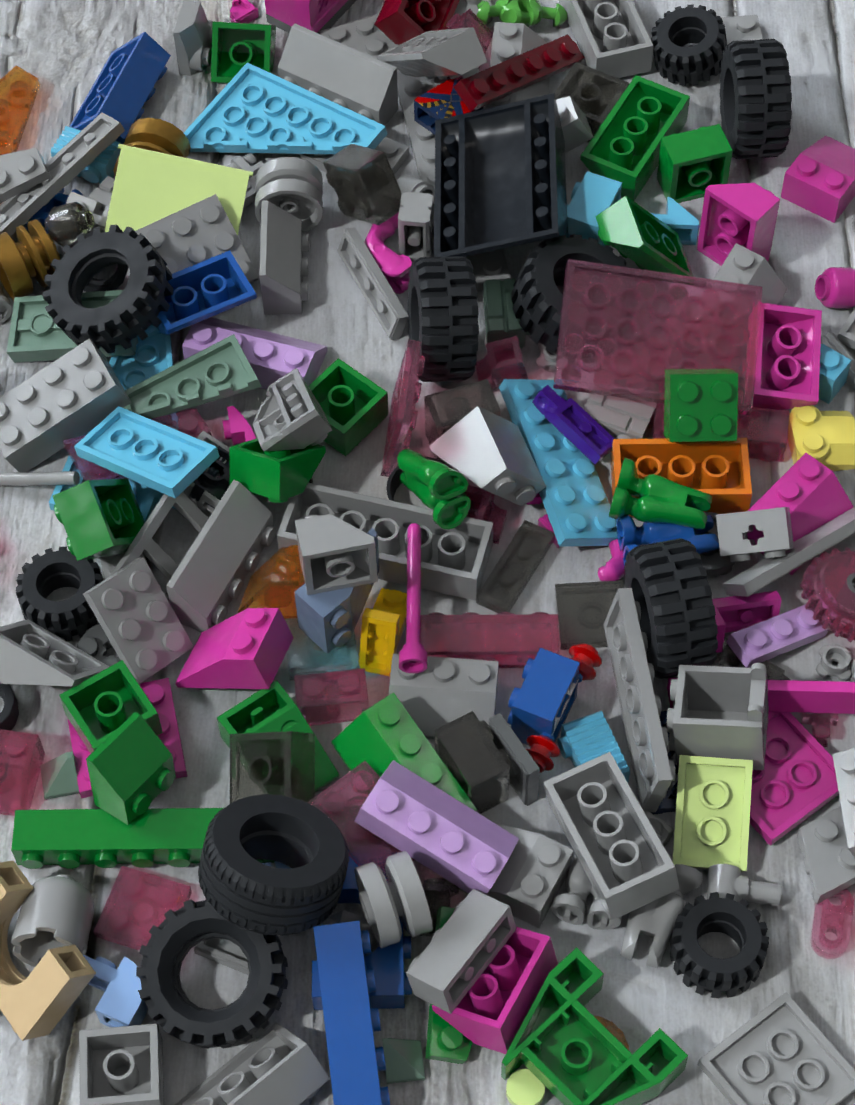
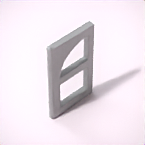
[110,492,209,603]

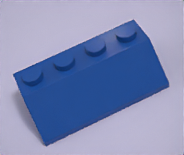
[69,32,171,144]

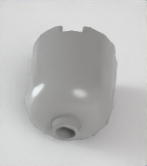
[11,875,94,967]

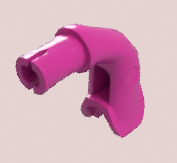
[364,204,412,294]

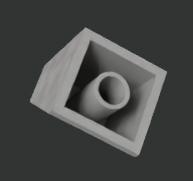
[429,406,546,506]

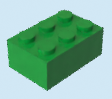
[52,478,145,561]

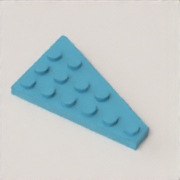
[184,62,388,155]

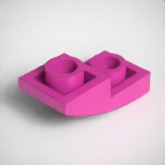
[222,406,256,446]

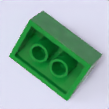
[595,196,695,284]

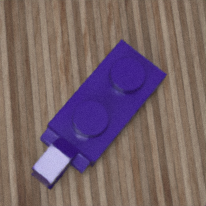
[532,385,615,465]

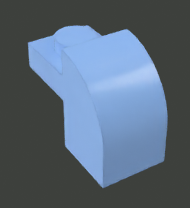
[83,955,148,1027]

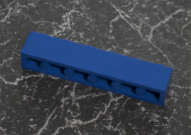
[313,921,390,1105]

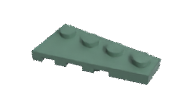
[124,334,262,419]

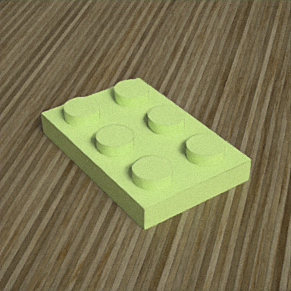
[672,755,753,872]

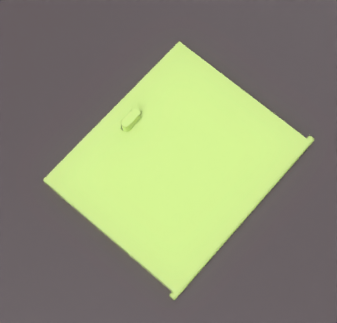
[104,144,253,235]

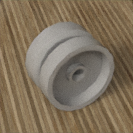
[255,157,323,232]
[354,851,433,949]

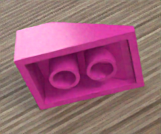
[781,136,855,223]
[175,608,294,689]

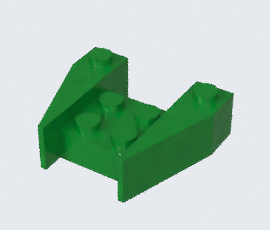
[501,947,688,1105]

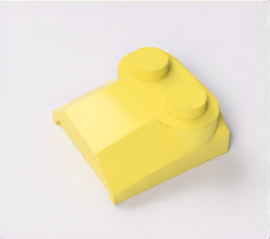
[783,405,855,471]

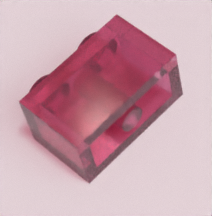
[294,668,369,726]

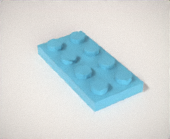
[74,406,220,499]

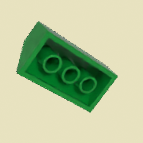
[580,75,690,201]
[331,692,477,860]

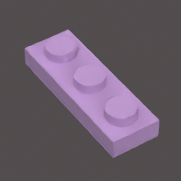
[726,603,830,668]

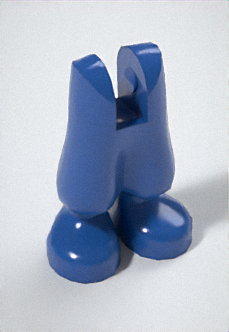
[616,515,719,566]

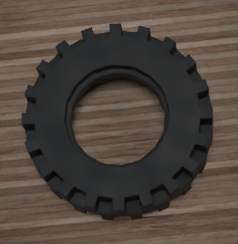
[43,225,174,354]
[136,897,288,1049]

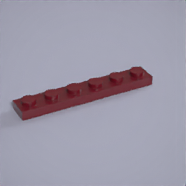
[453,34,585,112]

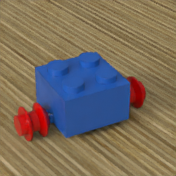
[507,644,602,773]

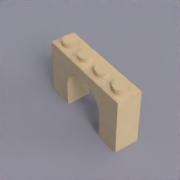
[0,861,96,1041]

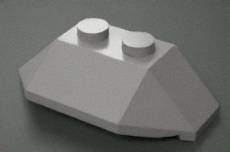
[252,368,332,451]

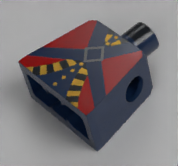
[414,78,484,135]

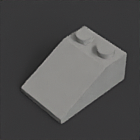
[0,619,109,687]
[440,823,574,928]

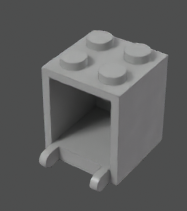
[667,663,769,770]

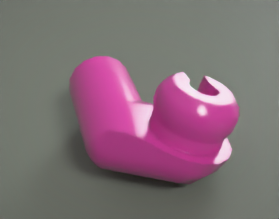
[597,539,626,584]

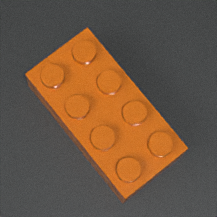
[611,438,752,517]

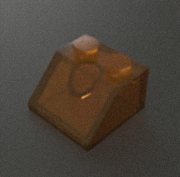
[238,545,305,618]

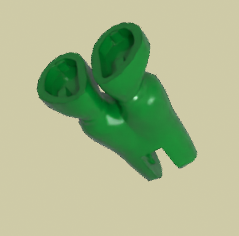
[397,449,471,530]
[609,458,713,529]

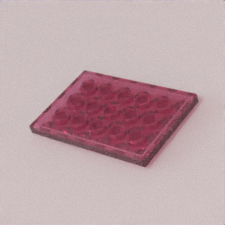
[553,259,763,415]

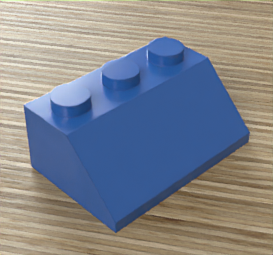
[157,250,257,335]

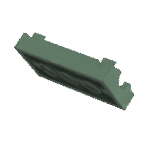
[7,290,138,363]

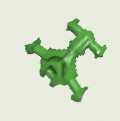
[476,0,567,27]

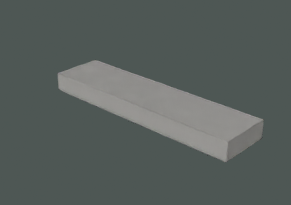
[337,227,409,340]

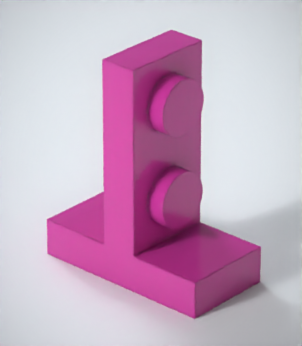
[712,590,782,653]

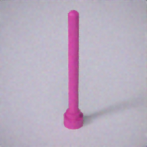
[399,523,427,673]

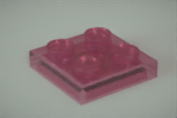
[94,866,192,951]

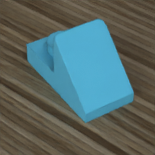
[651,197,699,245]

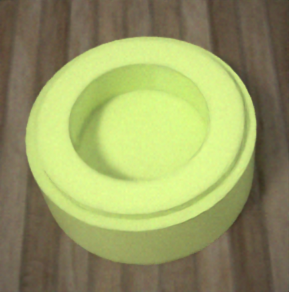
[506,1069,545,1105]

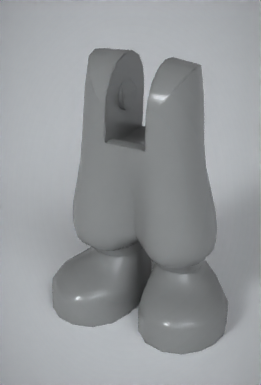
[551,855,622,930]
[620,864,703,968]

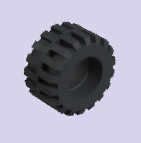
[651,4,727,86]
[16,547,103,641]
[670,892,769,998]

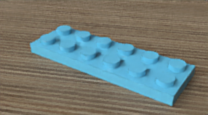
[499,379,618,547]

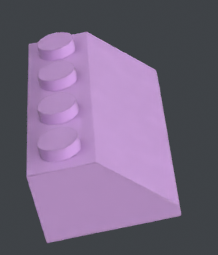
[182,317,328,390]
[354,760,519,895]

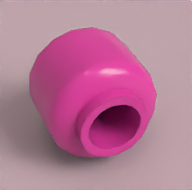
[815,267,855,309]

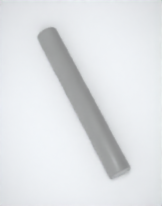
[0,471,80,486]

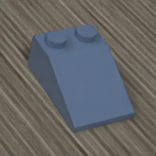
[294,528,380,654]

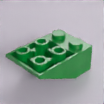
[217,680,340,801]

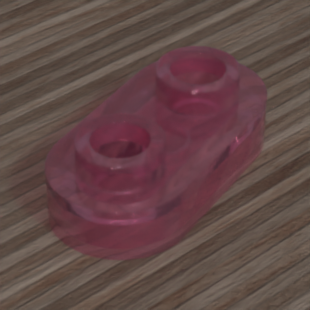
[810,889,854,959]

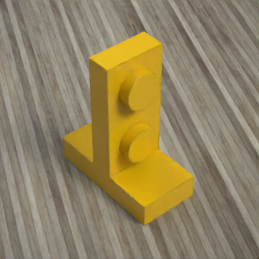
[358,588,407,677]

